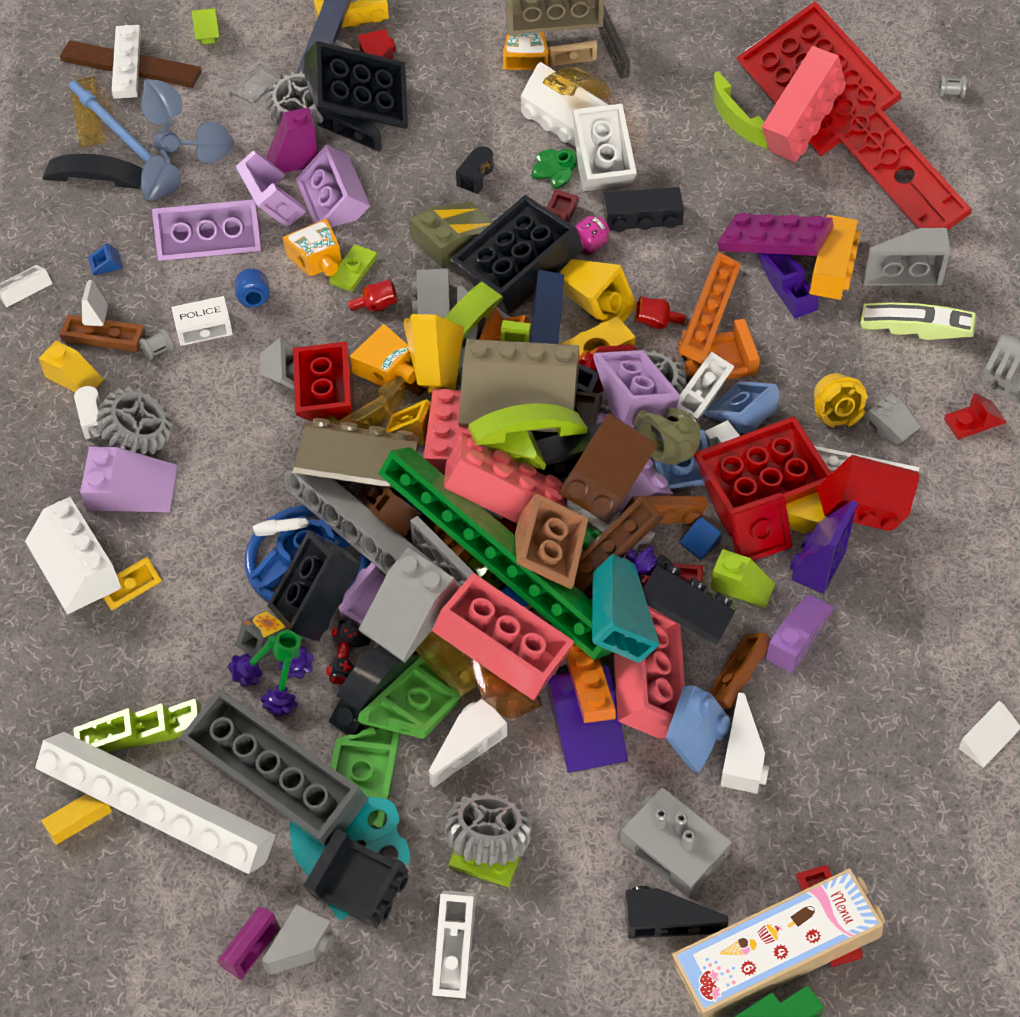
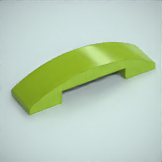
[713,71,769,148]
[445,282,503,342]
[468,403,588,446]

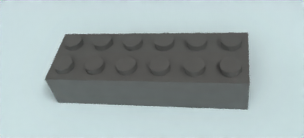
[179,689,369,847]

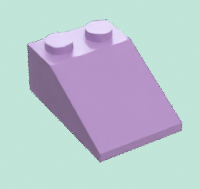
[593,350,680,428]
[80,447,178,512]

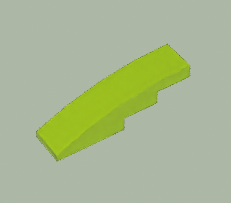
[73,698,201,752]

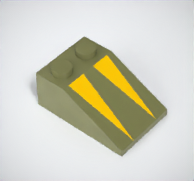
[410,202,493,268]

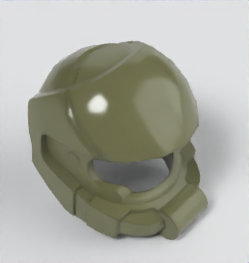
[633,407,701,465]

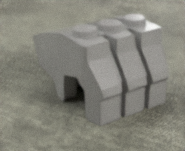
[862,394,920,445]

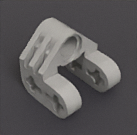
[982,333,1020,403]

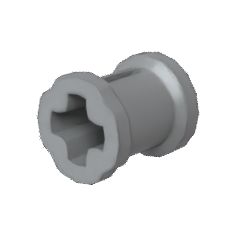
[939,75,967,98]
[139,329,174,361]

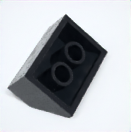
[267,530,361,642]
[643,562,736,645]

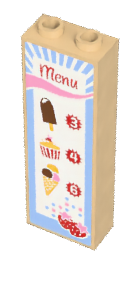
[672,868,885,1017]

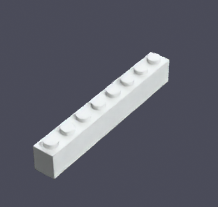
[35,732,275,874]

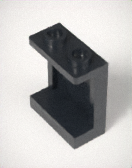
[303,829,409,929]

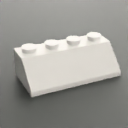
[521,62,608,147]
[25,497,122,614]

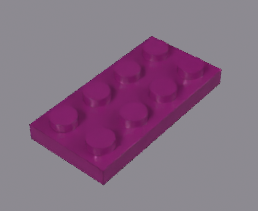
[717,213,834,256]

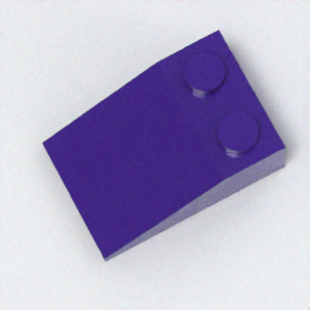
[790,500,858,594]
[548,665,628,773]

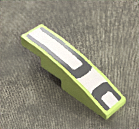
[860,303,977,340]

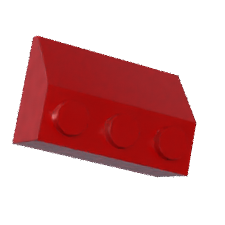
[293,341,355,425]
[816,455,920,531]

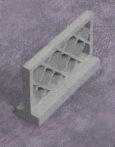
[410,516,475,585]

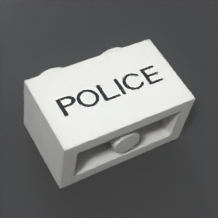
[171,296,233,346]

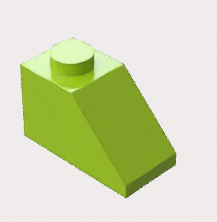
[192,8,220,45]
[485,430,546,470]
[710,549,775,608]

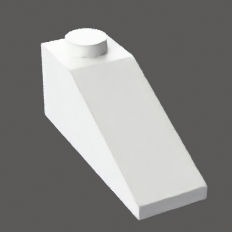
[677,352,734,421]
[720,692,769,794]
[429,698,507,788]
[432,890,477,998]

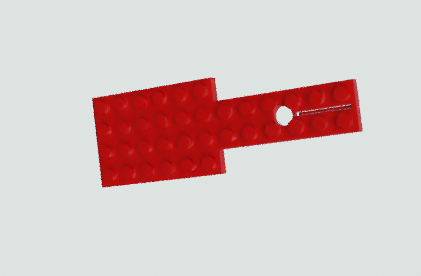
[736,1,972,231]

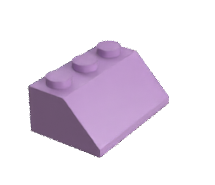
[296,145,370,227]

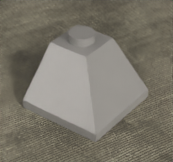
[260,337,299,391]

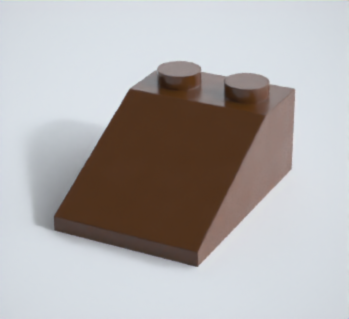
[558,413,658,524]

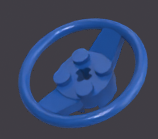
[244,505,371,603]

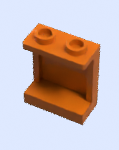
[678,319,760,380]

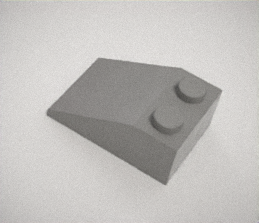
[863,228,951,286]
[358,548,459,663]

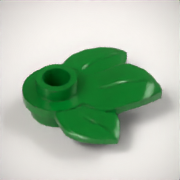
[531,149,577,189]

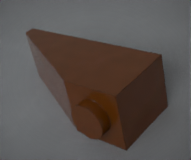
[357,484,421,537]

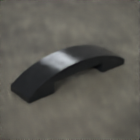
[42,154,143,189]

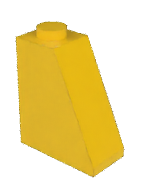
[560,259,636,322]
[403,314,464,394]

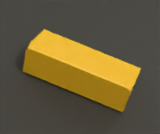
[103,556,162,611]
[41,794,112,845]

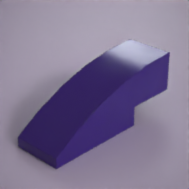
[757,253,819,319]

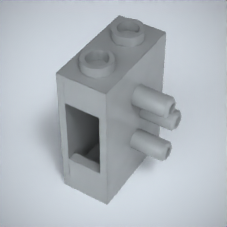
[620,787,732,898]

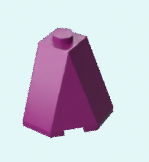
[266,108,318,173]

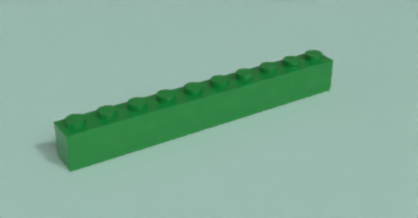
[378,447,612,660]

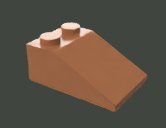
[515,493,588,589]

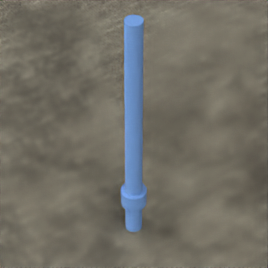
[68,80,152,162]

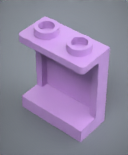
[236,151,306,227]
[339,563,385,627]

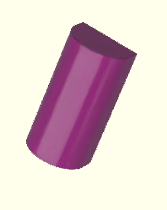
[217,906,280,979]

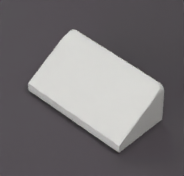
[0,265,53,307]
[82,280,108,326]
[959,701,1020,768]

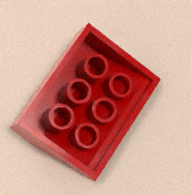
[693,416,832,537]

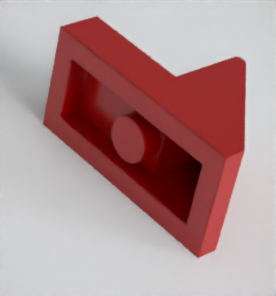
[944,393,1007,440]

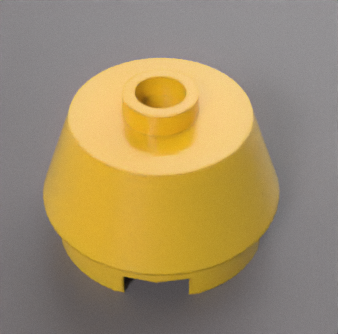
[813,373,868,428]

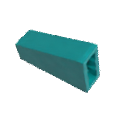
[592,554,660,663]

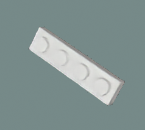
[112,25,141,99]

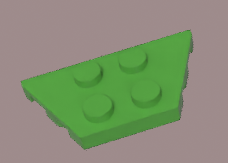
[358,648,461,739]
[330,727,401,829]

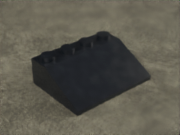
[304,41,408,129]
[450,195,584,315]

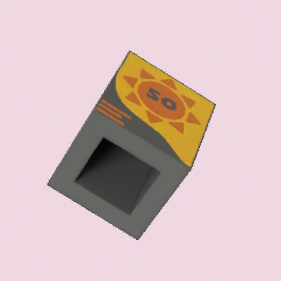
[235,610,287,660]

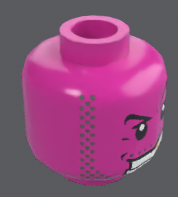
[574,216,610,254]

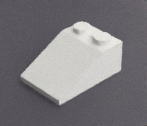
[573,104,637,192]

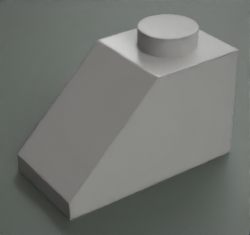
[262,904,334,974]

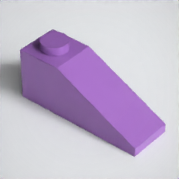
[766,594,835,674]

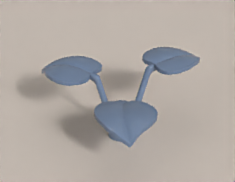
[141,79,234,200]

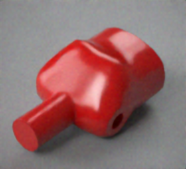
[348,279,398,312]
[635,296,686,329]

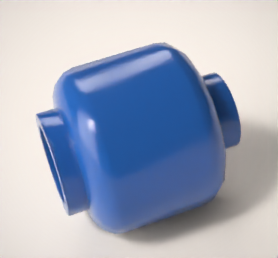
[234,269,270,307]

